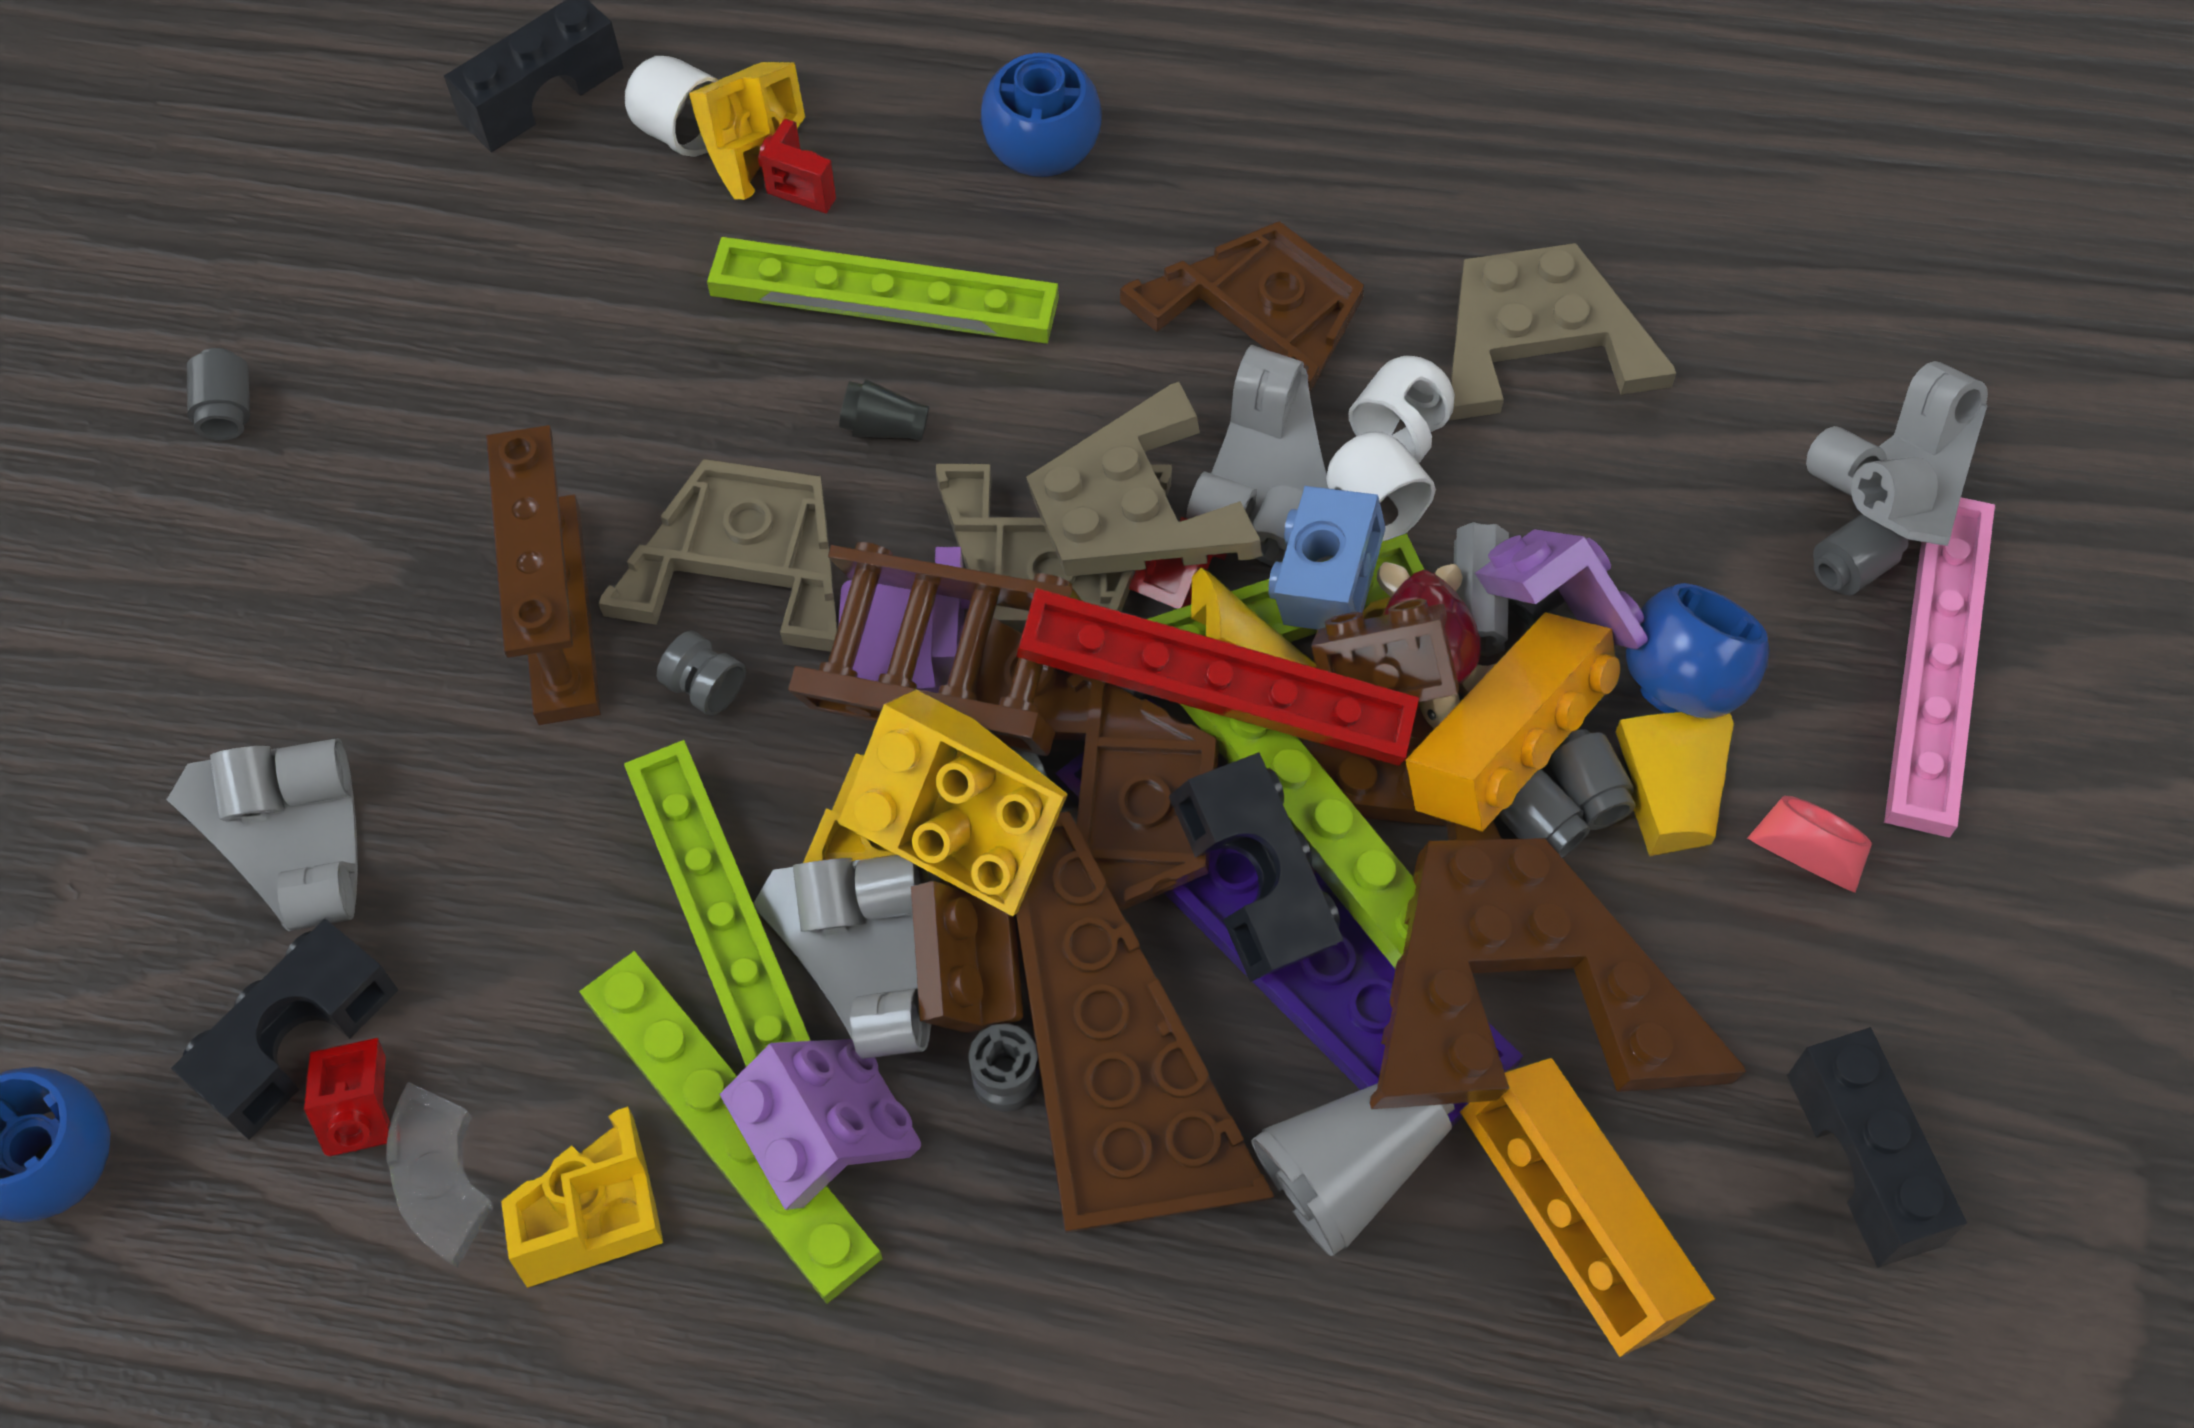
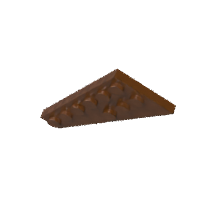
[1016,811,1275,1233]

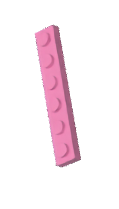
[1884,497,1995,838]

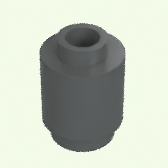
[186,348,250,440]
[1813,514,1908,595]
[1548,729,1636,830]
[1497,769,1591,858]

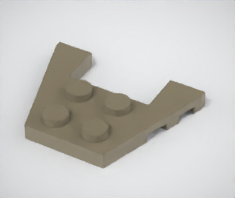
[1449,243,1676,421]
[1026,382,1262,577]
[599,459,838,652]
[936,464,1172,633]

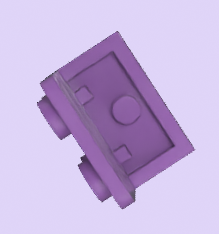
[1475,529,1648,650]
[838,547,970,693]
[719,1039,921,1210]

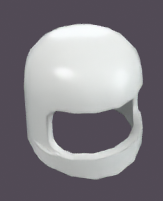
[625,56,718,157]
[1349,356,1455,463]
[1326,432,1436,541]

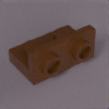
[1311,599,1459,702]
[911,881,1023,1033]

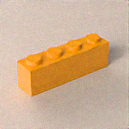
[1406,612,1620,832]
[1460,1058,1715,1357]

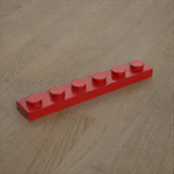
[1016,588,1419,766]

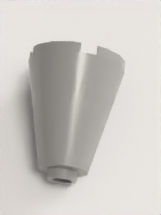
[1251,1083,1455,1256]

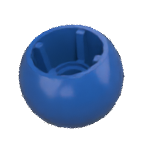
[980,53,1102,177]
[1625,583,1770,719]
[0,1067,111,1223]

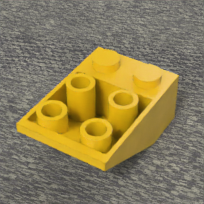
[838,689,1068,916]

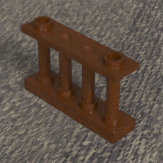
[486,425,601,725]
[788,542,1082,756]

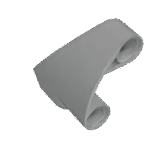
[1186,345,1333,566]
[1806,361,1988,546]
[166,738,358,931]
[753,855,931,1059]

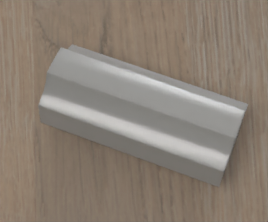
[1454,522,1509,657]

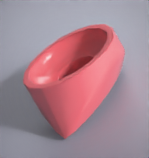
[1747,795,1872,893]

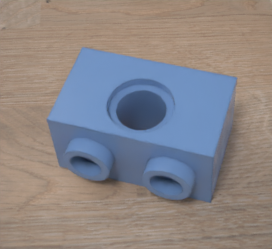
[1269,486,1386,630]

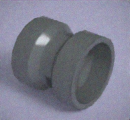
[656,630,746,716]
[968,1024,1040,1112]

